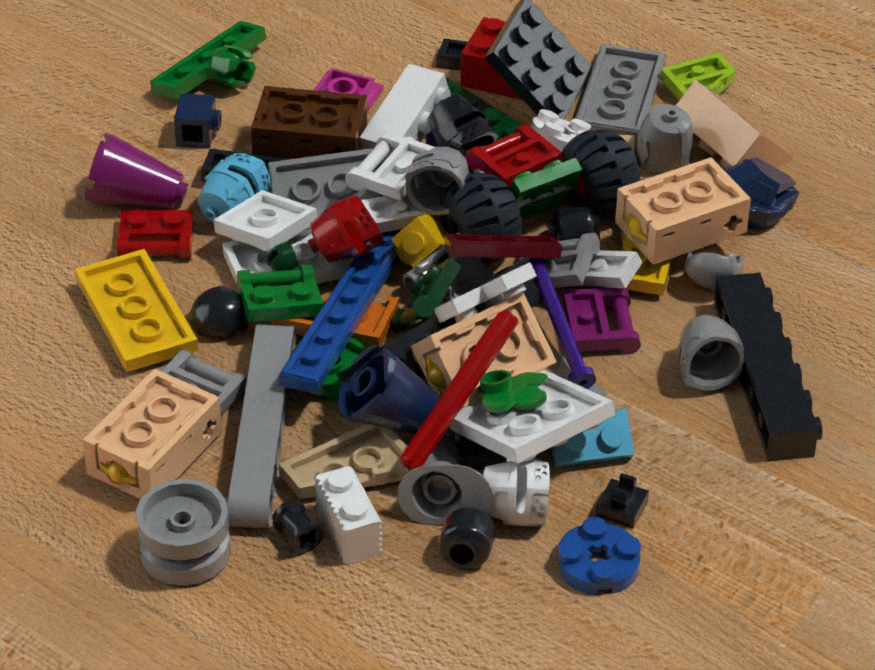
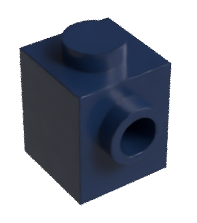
[174,94,222,148]

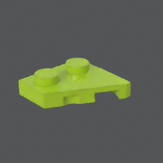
[660,52,736,100]

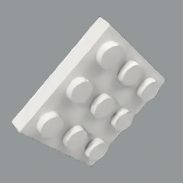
[450,370,616,464]

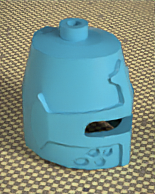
[198,153,270,223]

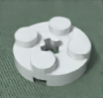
[530,109,591,152]

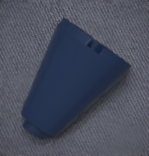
[338,345,441,434]

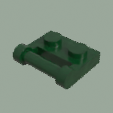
[390,258,462,334]

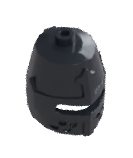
[428,94,498,163]

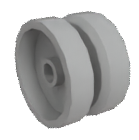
[136,479,231,586]

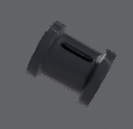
[272,499,324,554]

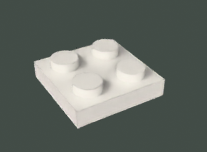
[214,190,317,251]

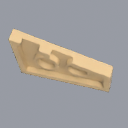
[279,424,424,499]

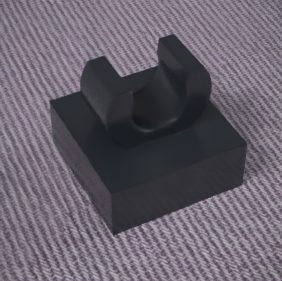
[596,473,649,529]

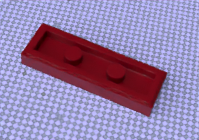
[444,234,562,259]

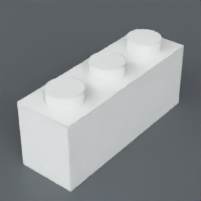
[359,64,451,165]

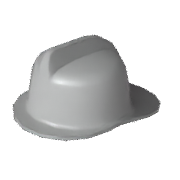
[398,461,493,525]

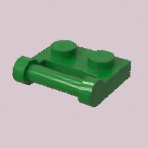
[237,265,324,323]

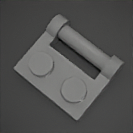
[519,233,600,291]
[161,350,248,415]

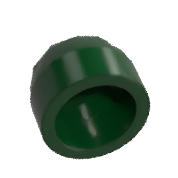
[266,241,298,271]

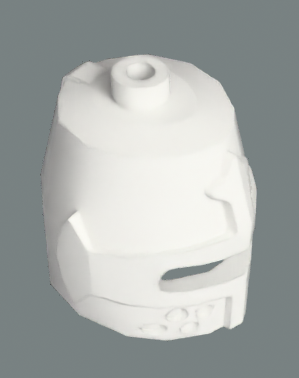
[483,458,550,527]

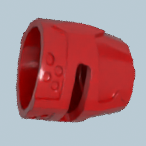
[308,193,385,263]

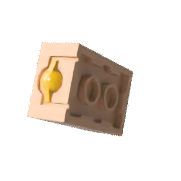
[615,157,751,265]
[411,292,557,409]
[83,368,222,499]

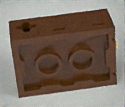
[251,86,367,159]

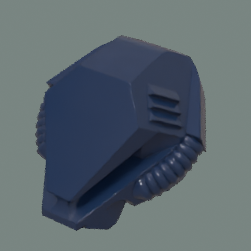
[724,157,799,229]

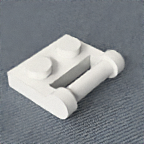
[345,131,435,201]

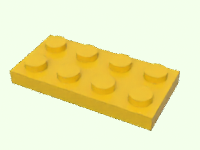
[75,249,199,372]

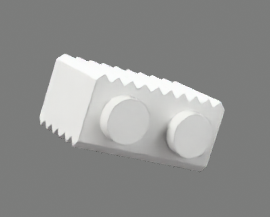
[315,466,383,565]

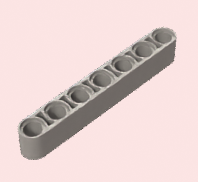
[227,324,296,528]

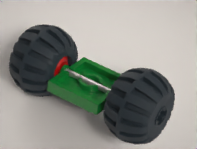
[440,129,641,263]

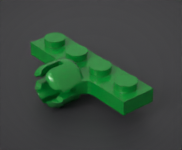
[150,20,267,100]

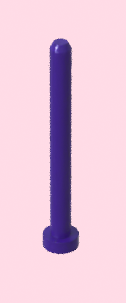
[528,258,596,389]

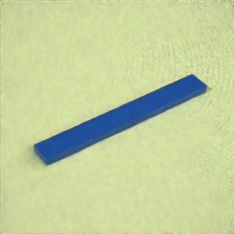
[279,229,402,394]

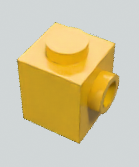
[391,213,448,268]

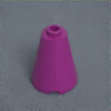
[85,133,188,209]

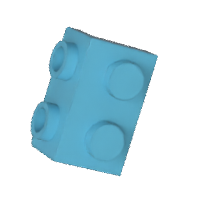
[551,408,635,468]

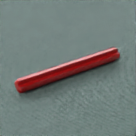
[400,310,518,471]

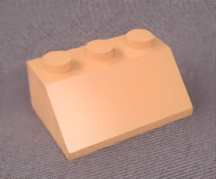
[675,80,794,168]

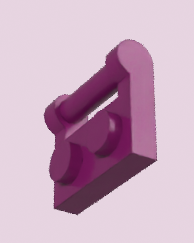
[563,288,641,354]

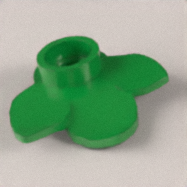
[478,370,548,413]

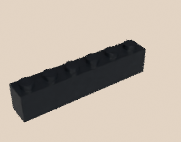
[713,272,823,462]

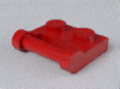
[466,124,562,188]
[117,209,194,259]

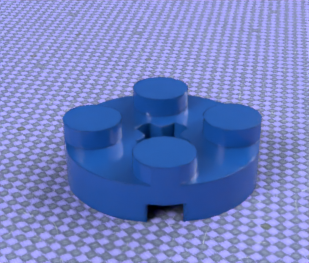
[558,517,641,595]

